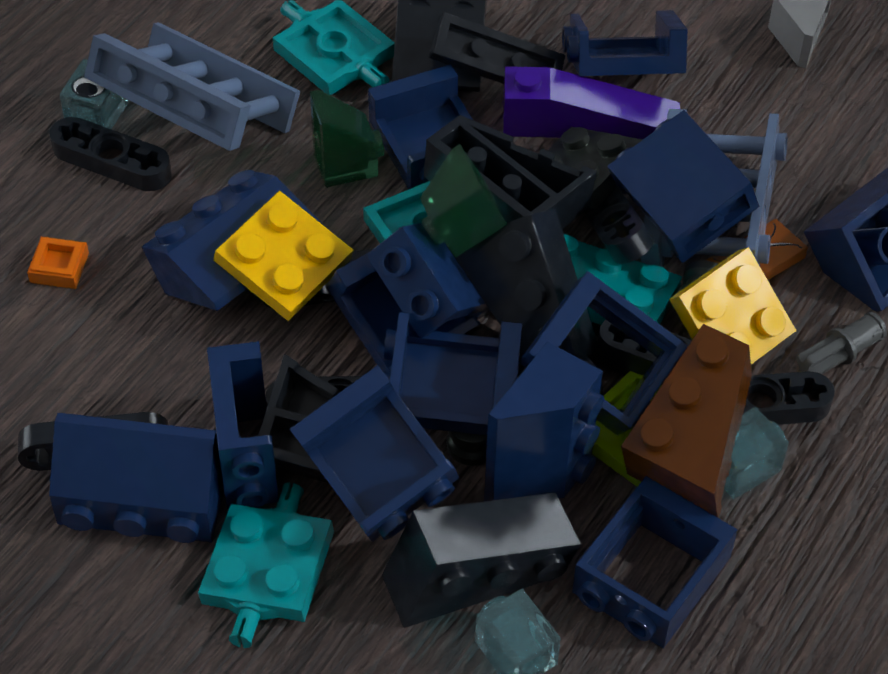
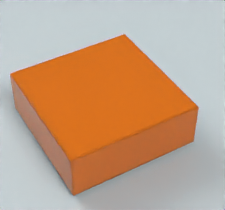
[27,236,89,289]

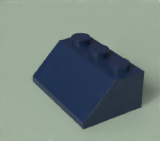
[804,168,888,311]
[141,170,323,311]
[484,342,604,502]
[49,413,224,543]

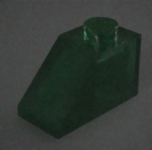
[310,90,384,188]
[420,144,507,257]

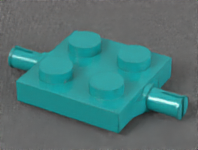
[273,0,395,96]
[198,482,334,648]

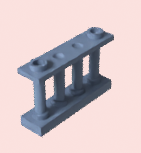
[84,22,300,151]
[641,109,788,267]

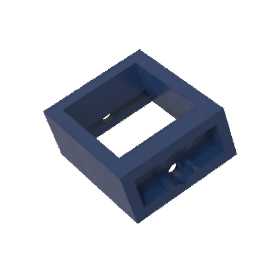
[519,271,688,436]
[572,476,738,649]

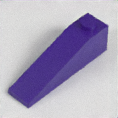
[503,66,680,140]

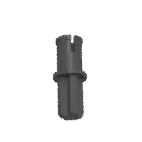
[796,312,887,374]

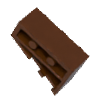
[621,324,752,518]

